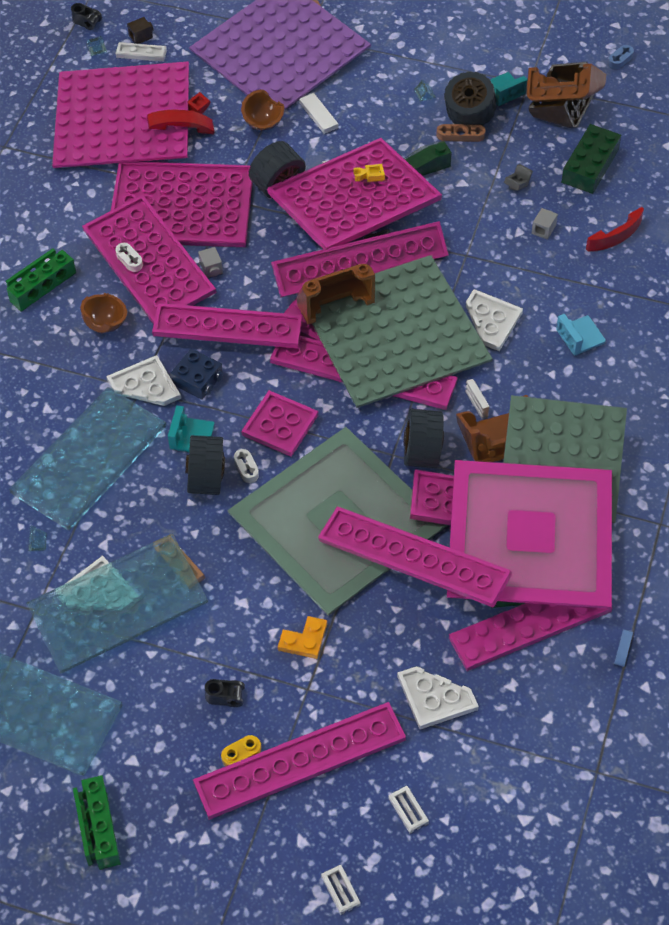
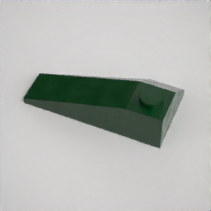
[403,141,452,176]

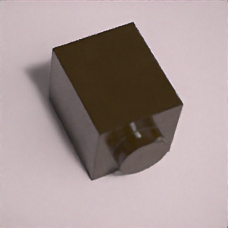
[127,17,154,44]

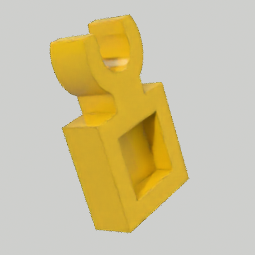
[353,164,385,182]

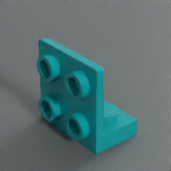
[490,72,528,106]
[168,405,215,452]

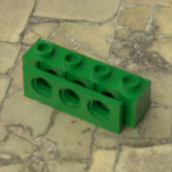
[6,248,76,312]
[73,775,121,870]

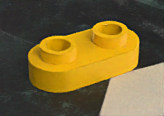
[221,735,261,766]

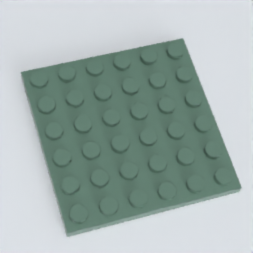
[503,395,627,523]

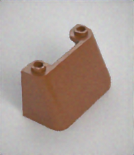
[527,64,607,102]
[297,264,375,325]
[456,395,528,462]

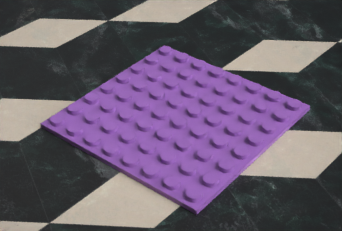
[189,0,371,110]

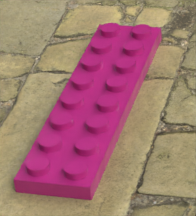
[152,303,303,348]
[449,603,612,671]

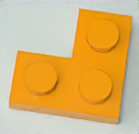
[278,616,327,659]

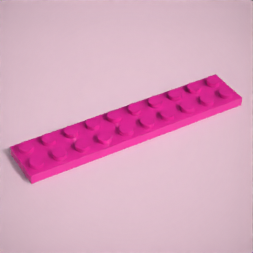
[271,221,448,298]
[270,336,457,410]
[318,506,512,608]
[193,702,406,820]

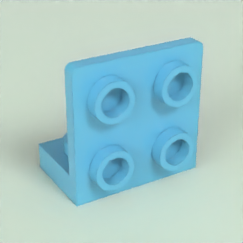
[556,314,606,356]

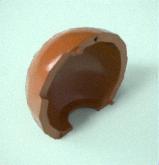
[241,89,284,131]
[80,293,127,333]

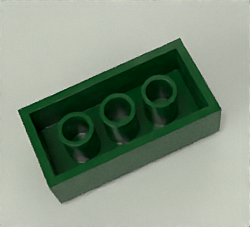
[561,124,622,194]

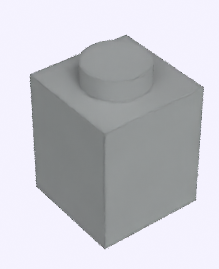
[531,208,558,240]
[198,247,223,278]

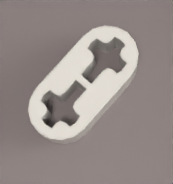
[116,243,143,272]
[234,449,259,483]

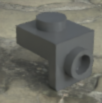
[504,164,533,191]

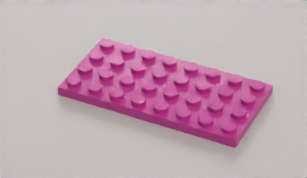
[82,194,216,325]

